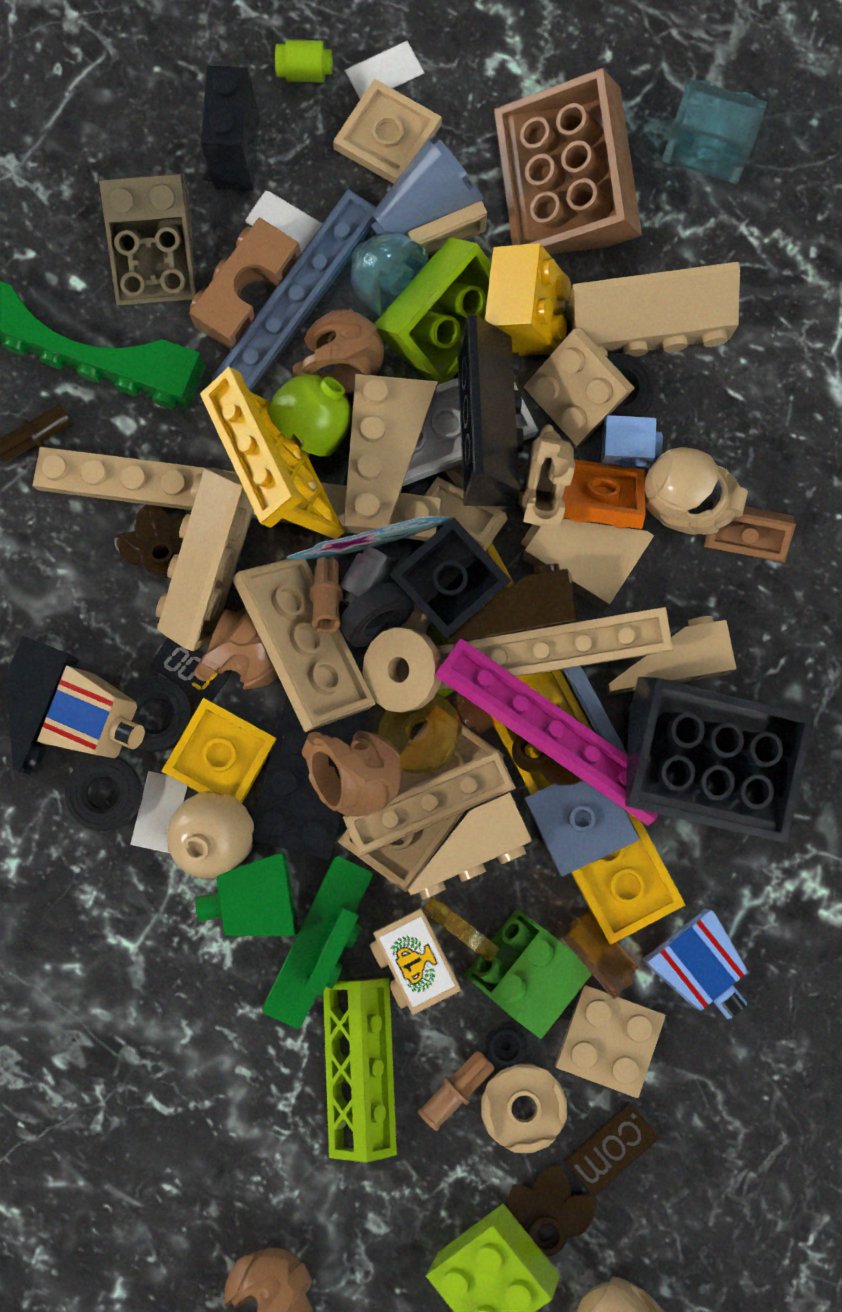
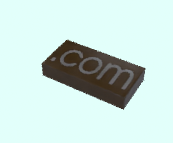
[564,1101,660,1197]

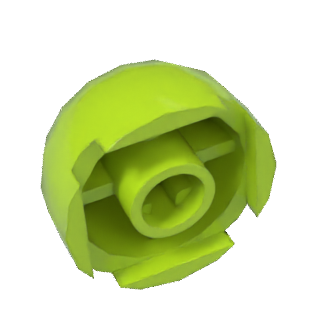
[268,374,352,457]

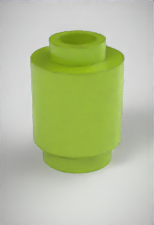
[275,40,333,83]

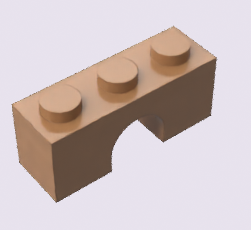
[189,217,301,351]

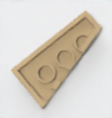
[344,374,438,534]

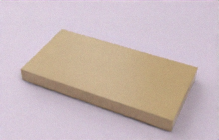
[232,559,376,732]
[338,706,505,892]

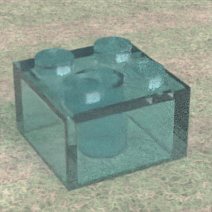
[662,78,767,184]

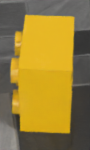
[485,243,571,356]

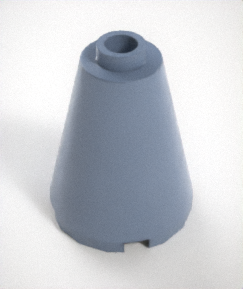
[370,134,483,246]

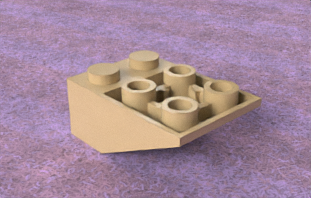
[408,793,532,900]

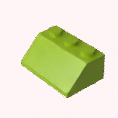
[375,237,491,385]

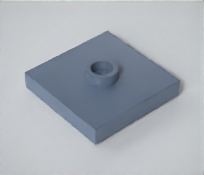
[524,781,639,877]

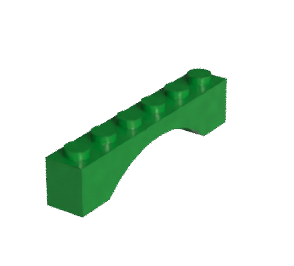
[0,281,206,410]

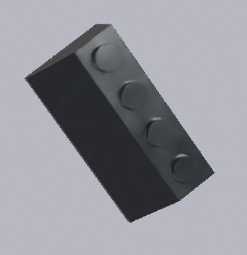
[457,315,526,506]

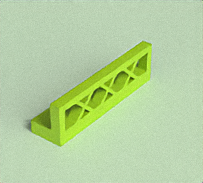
[323,978,397,1163]

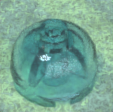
[351,231,428,316]

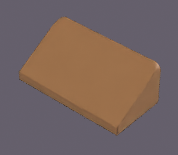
[704,500,796,562]

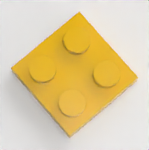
[161,698,277,804]

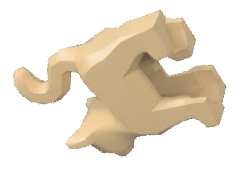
[518,424,576,527]

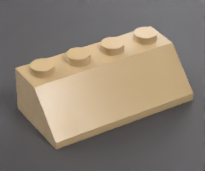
[565,262,740,357]
[156,468,254,651]

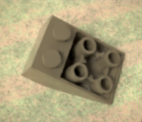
[99,173,196,306]

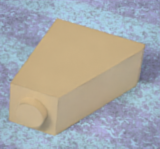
[521,519,654,612]

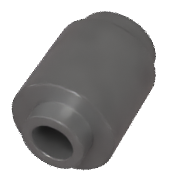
[339,546,396,606]

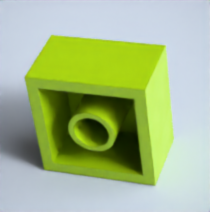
[426,1203,560,1312]

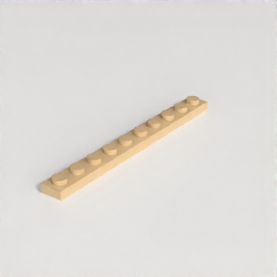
[32,447,442,541]

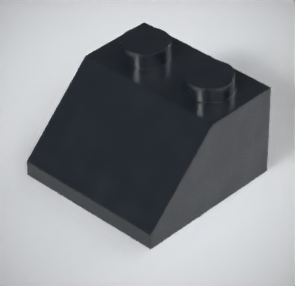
[389,517,511,639]

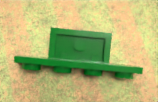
[262,856,373,1029]

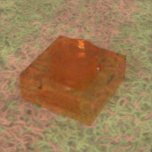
[457,694,494,734]

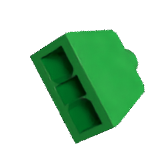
[195,853,298,936]

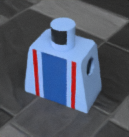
[642,909,747,1019]

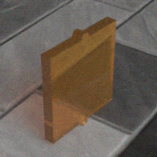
[563,909,638,999]

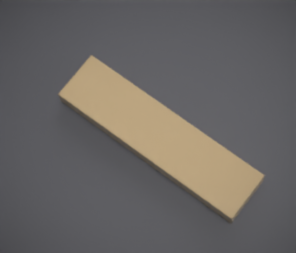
[343,749,516,857]

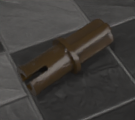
[0,403,73,463]

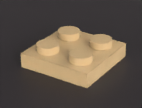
[333,79,442,184]
[524,328,634,446]
[555,984,666,1098]

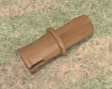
[309,556,343,633]
[418,1051,494,1131]

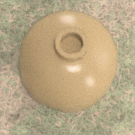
[166,791,254,879]

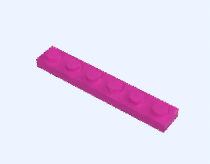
[434,638,658,826]

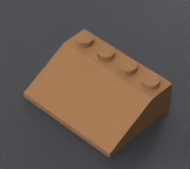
[494,68,642,255]

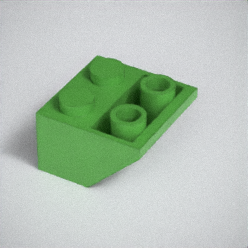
[464,908,595,1039]

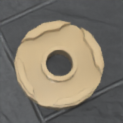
[363,627,441,713]
[481,1063,567,1153]

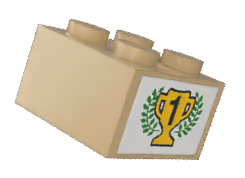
[370,907,461,1015]

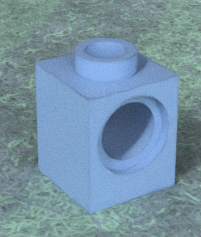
[601,415,663,469]

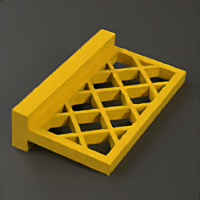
[200,366,345,539]

